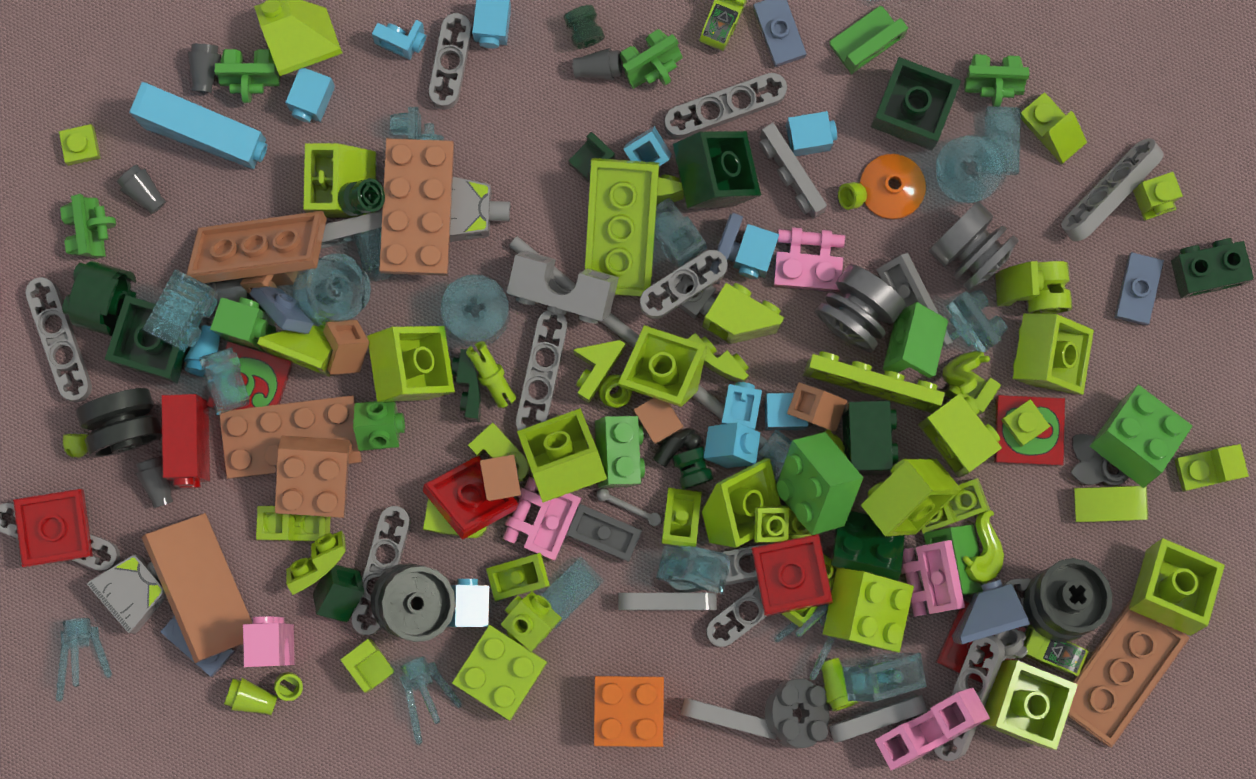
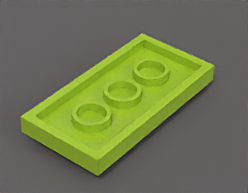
[585,158,659,297]
[803,351,945,413]

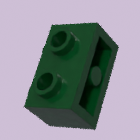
[1171,238,1254,299]

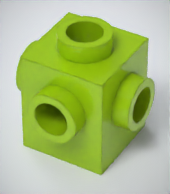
[501,591,562,652]

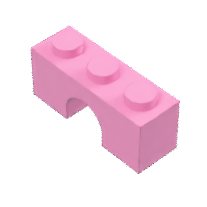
[243,616,295,667]
[875,688,990,771]

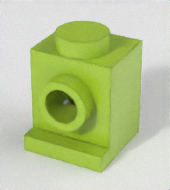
[1133,172,1183,221]

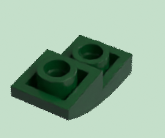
[452,349,481,422]

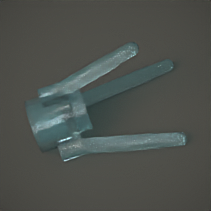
[774,604,836,680]
[56,618,112,702]
[400,656,462,745]

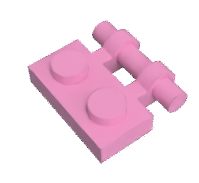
[773,227,845,292]
[502,477,582,561]
[901,540,965,617]

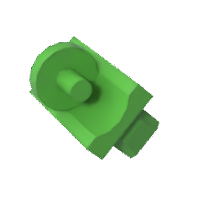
[620,29,683,89]
[215,49,280,103]
[964,54,1030,107]
[60,194,116,259]

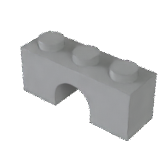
[507,250,619,323]

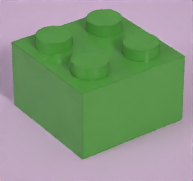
[1089,384,1192,488]
[776,432,864,535]

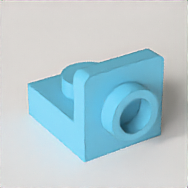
[372,20,427,60]
[721,382,762,430]

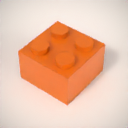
[594,676,664,747]

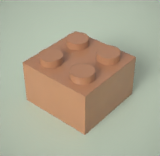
[275,435,350,518]

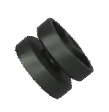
[76,388,162,458]
[1023,558,1113,642]
[371,563,456,642]

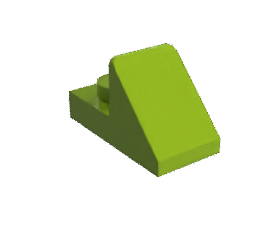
[1018,92,1087,165]
[573,340,626,403]
[1174,444,1249,492]
[661,488,702,548]
[486,553,550,601]

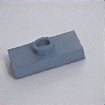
[753,0,807,67]
[710,213,743,284]
[1114,252,1164,326]
[250,286,314,334]

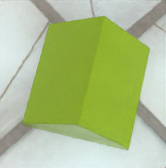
[618,325,707,407]

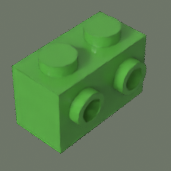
[210,297,276,352]
[595,416,645,488]

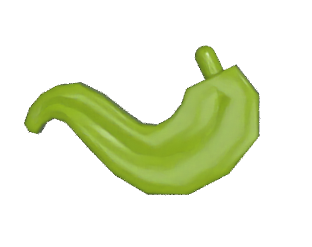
[942,351,990,394]
[963,510,1004,584]

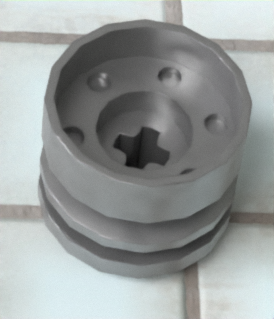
[929,201,1019,291]
[815,264,906,352]

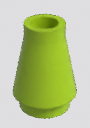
[820,658,859,711]
[224,678,278,715]

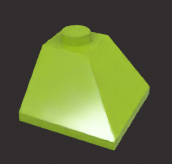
[254,0,342,76]
[257,322,333,377]
[702,458,781,548]

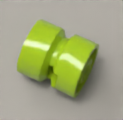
[1027,261,1072,314]

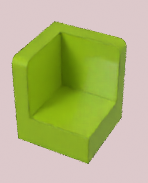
[945,371,1001,416]
[340,639,394,693]

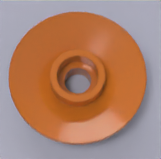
[860,154,926,219]

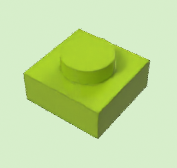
[59,124,101,166]
[1001,399,1051,447]

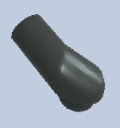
[653,428,702,467]

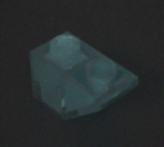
[656,545,731,594]

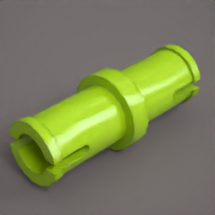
[466,341,516,408]

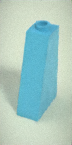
[129,82,268,169]

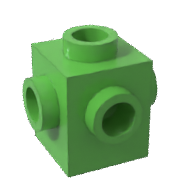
[353,401,405,451]

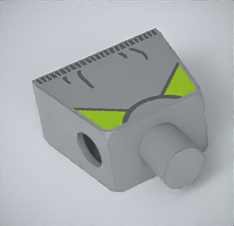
[450,177,511,242]
[87,554,167,634]

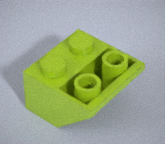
[304,143,376,218]
[702,283,784,344]

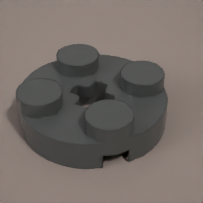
[765,679,829,749]

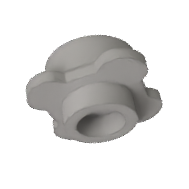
[993,629,1027,661]

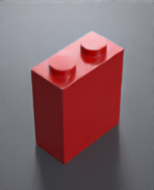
[161,394,210,489]

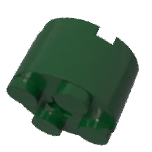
[62,261,137,336]

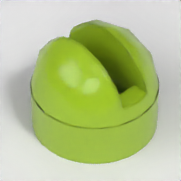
[838,182,867,210]
[63,434,89,458]
[274,672,303,701]

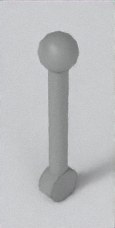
[596,488,661,526]

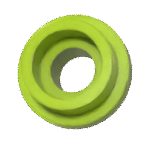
[599,375,632,408]

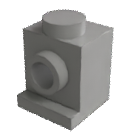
[663,264,716,319]

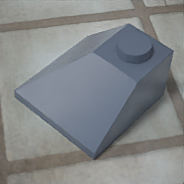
[952,579,1029,644]

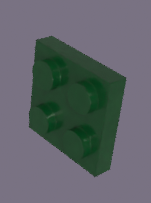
[831,511,905,581]

